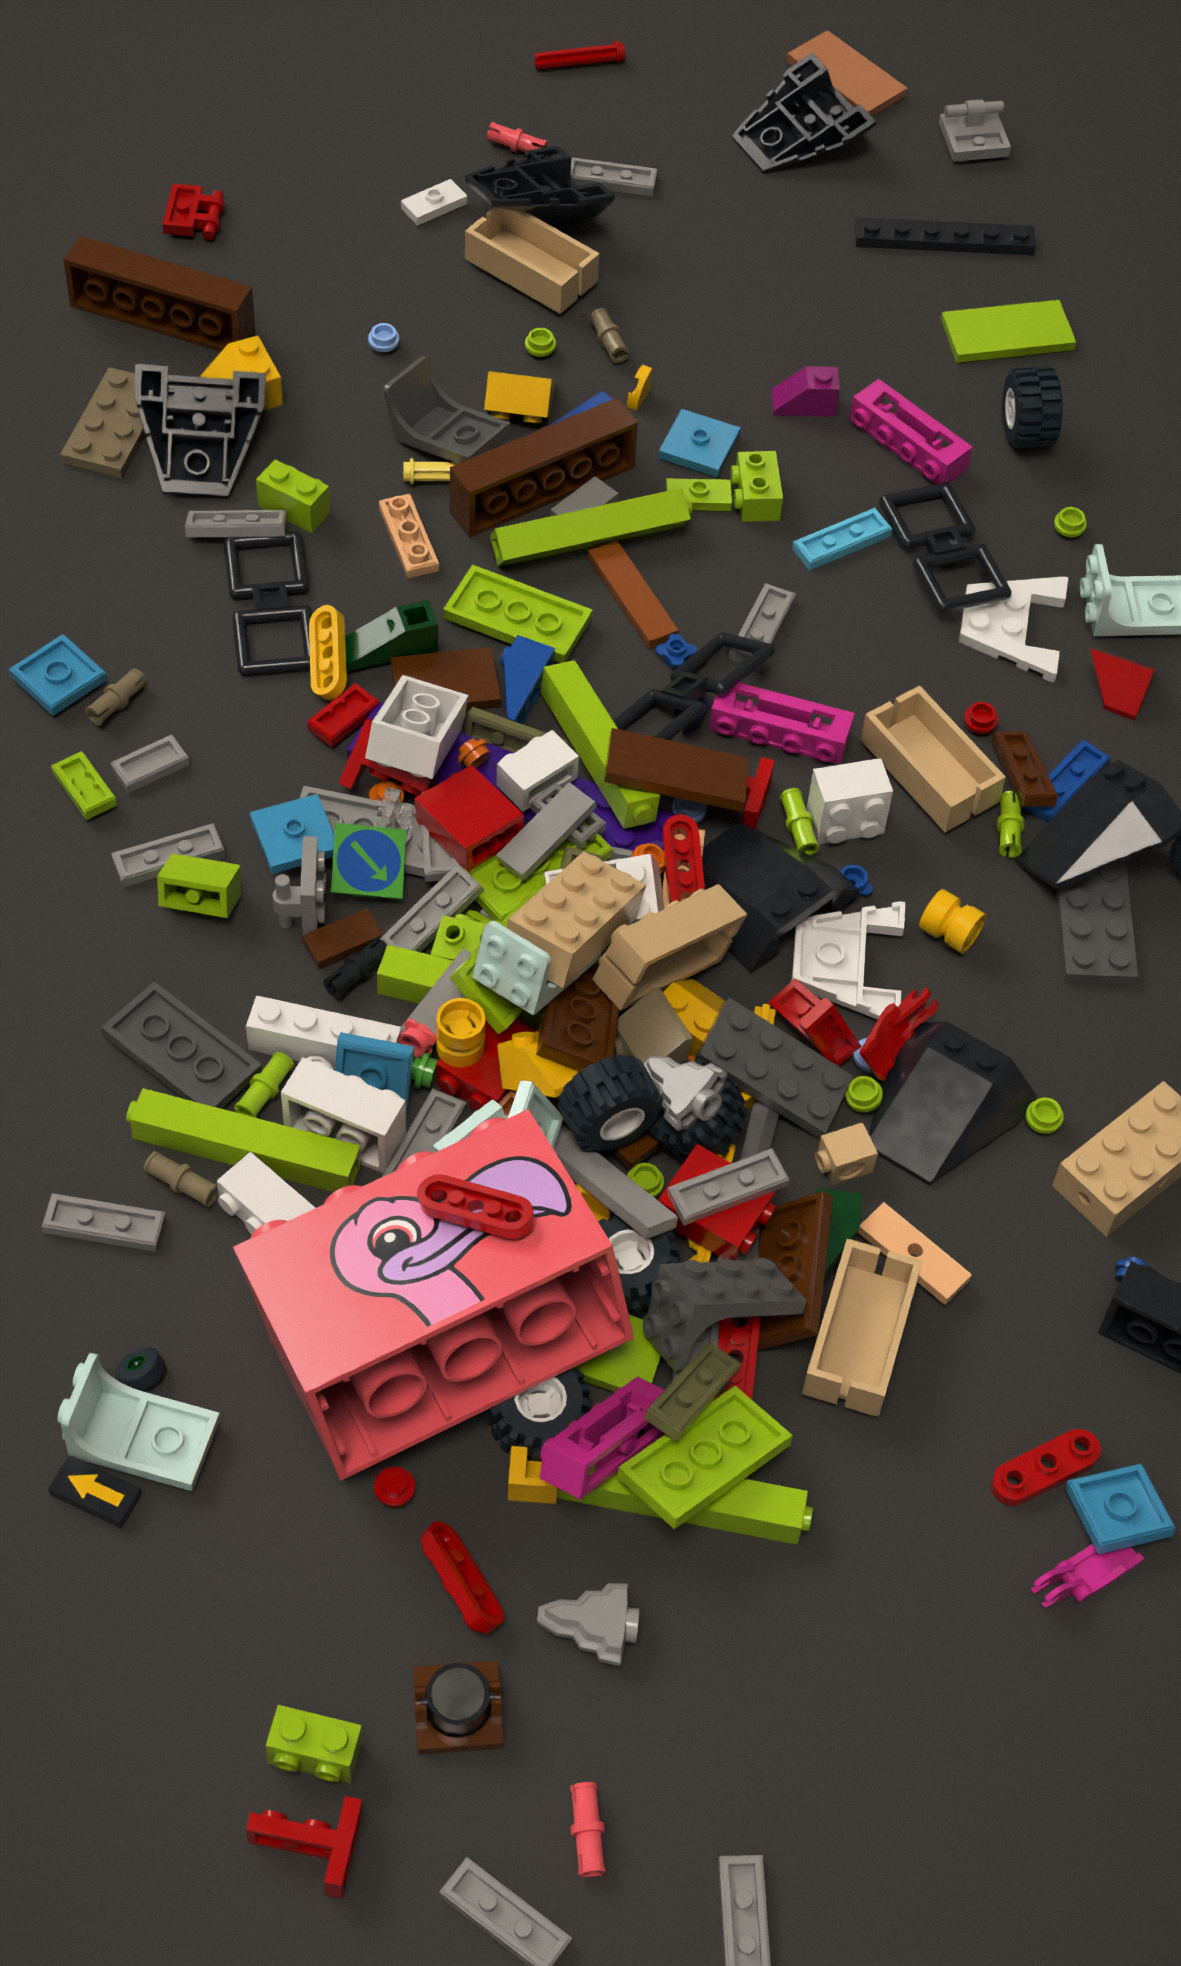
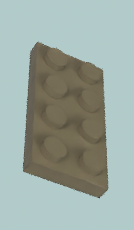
[60,367,145,479]

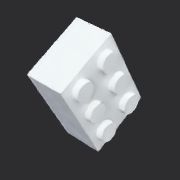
[365,675,469,779]
[281,1057,406,1174]

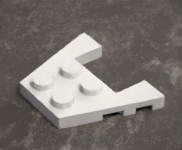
[959,577,1068,682]
[791,901,905,1019]

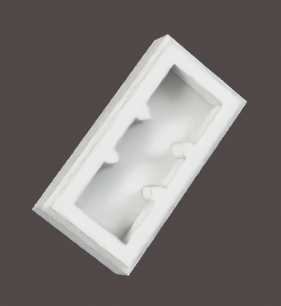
[401,179,467,226]

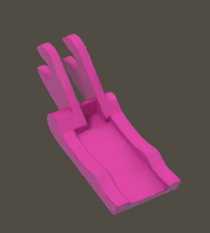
[1031,1543,1145,1608]

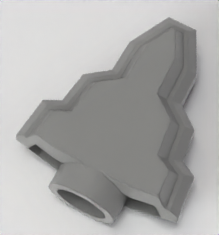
[643,1055,728,1131]
[537,1583,639,1666]

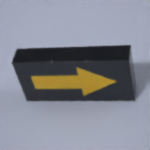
[48,1455,142,1528]

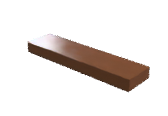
[587,540,679,649]

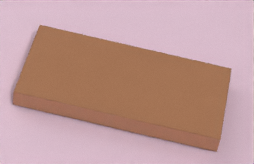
[786,30,908,116]

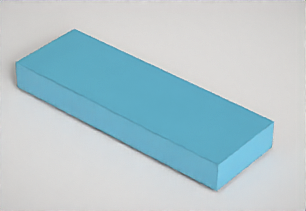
[792,508,892,571]

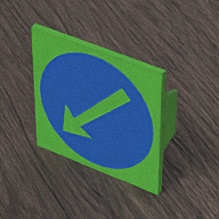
[331,823,406,899]

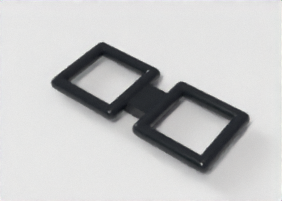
[879,482,1012,613]
[223,531,313,676]
[613,632,775,740]

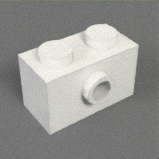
[496,730,579,812]

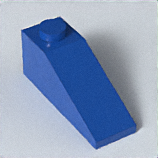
[500,635,555,724]

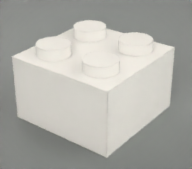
[806,758,893,844]

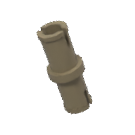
[590,308,629,363]
[85,668,147,726]
[144,1151,219,1207]

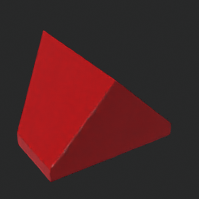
[1090,648,1157,721]

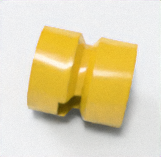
[919,889,987,954]
[436,998,486,1068]

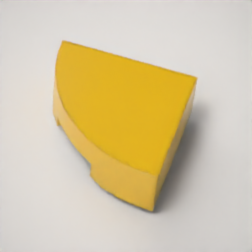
[627,365,652,411]

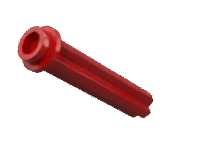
[534,40,625,70]

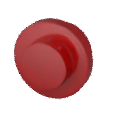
[964,702,998,734]
[374,1467,415,1508]

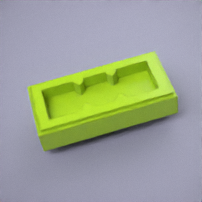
[666,478,732,511]
[51,751,117,820]

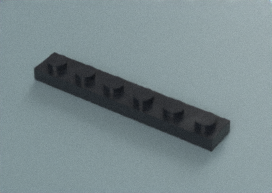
[855,217,1036,256]

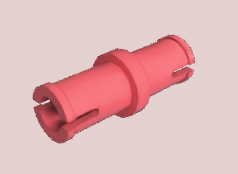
[487,122,548,153]
[570,1782,606,1878]

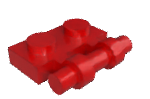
[162,183,225,240]

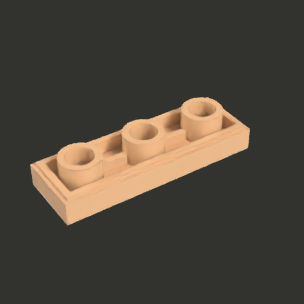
[379,494,439,578]
[858,1202,972,1305]

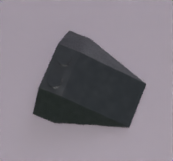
[732,53,877,174]
[464,146,615,222]
[134,364,266,498]
[1016,760,1181,889]
[702,821,860,973]
[869,1021,1037,1186]

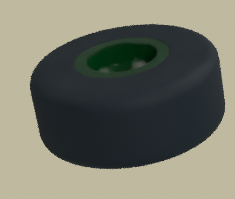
[116,1347,165,1391]

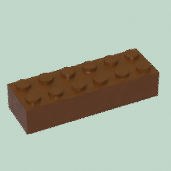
[63,235,256,352]
[450,398,638,538]

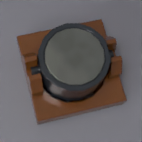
[413,1661,504,1754]

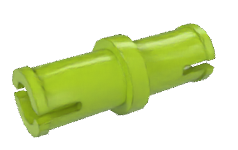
[780,788,820,856]
[997,791,1025,858]
[234,1052,294,1118]

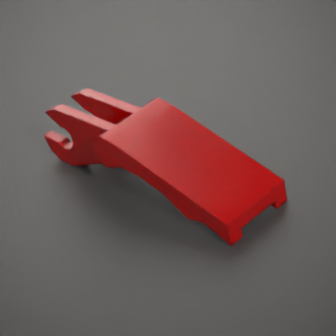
[859,986,939,1081]

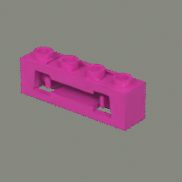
[849,379,973,484]
[709,683,855,765]
[540,1376,665,1499]

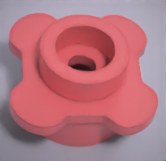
[399,1019,436,1057]

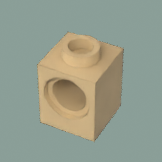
[815,1122,878,1186]

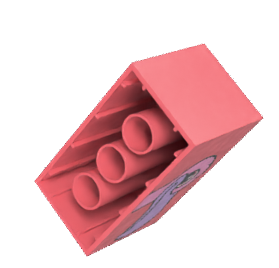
[233,1109,634,1481]

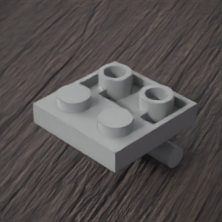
[939,99,1011,162]
[273,836,327,935]

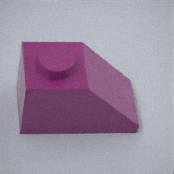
[771,366,840,417]

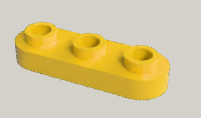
[309,605,347,700]

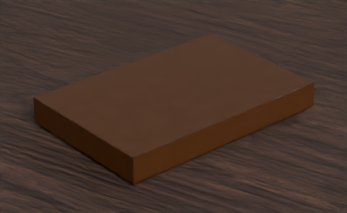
[390,647,501,710]

